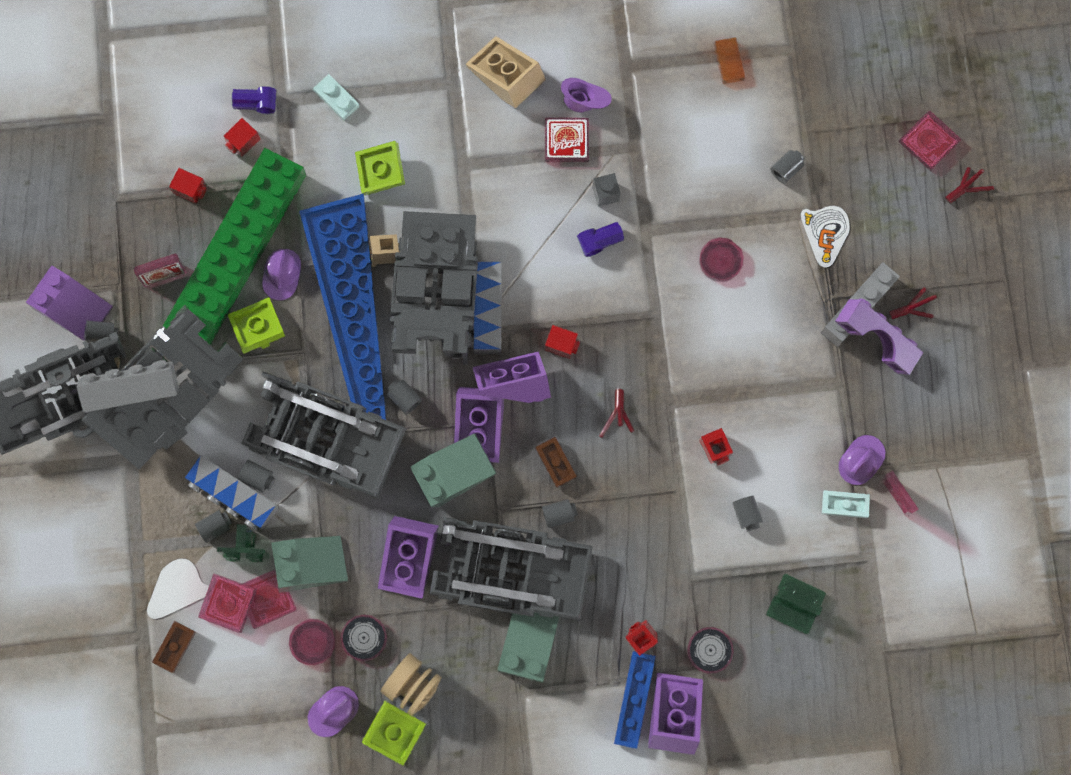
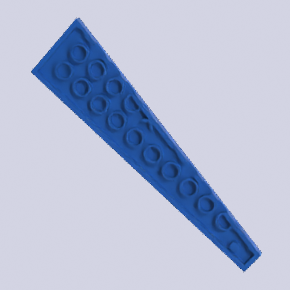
[299,193,386,420]

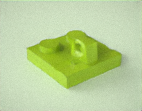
[355,141,405,196]
[228,298,285,354]
[361,701,426,765]

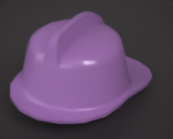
[561,77,612,113]
[263,249,301,300]
[838,435,885,485]
[308,686,359,737]

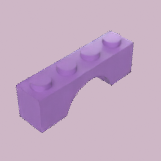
[835,298,923,375]

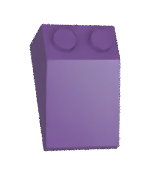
[26,266,113,341]
[473,352,551,403]
[454,387,504,463]
[378,516,439,599]
[648,673,703,755]

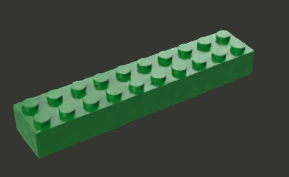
[163,147,306,345]

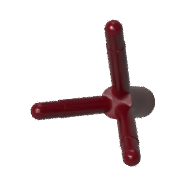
[945,167,994,204]
[889,287,937,320]
[599,389,634,438]

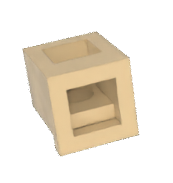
[369,234,400,267]

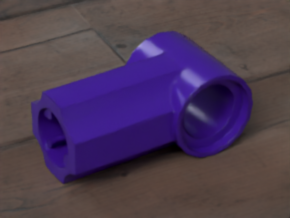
[232,86,277,114]
[577,221,625,257]

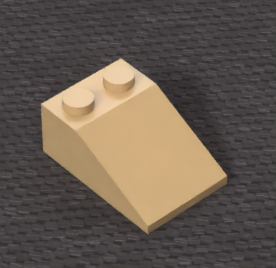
[466,36,546,108]

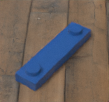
[614,651,656,749]

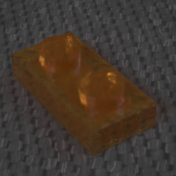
[714,37,745,84]

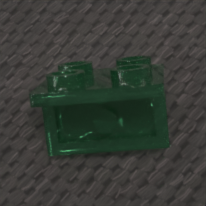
[217,525,270,563]
[766,574,826,634]

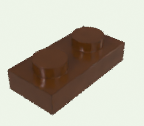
[535,437,577,488]
[152,621,196,674]

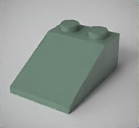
[410,434,497,507]
[271,536,348,593]
[497,613,559,683]

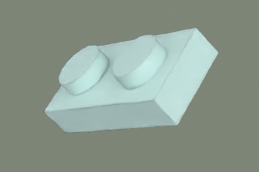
[313,74,359,121]
[822,490,870,518]

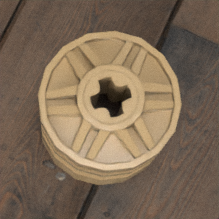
[380,653,442,717]

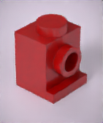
[699,428,733,466]
[625,620,658,656]

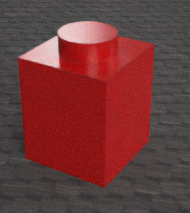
[223,118,261,157]
[169,168,207,204]
[545,325,580,359]

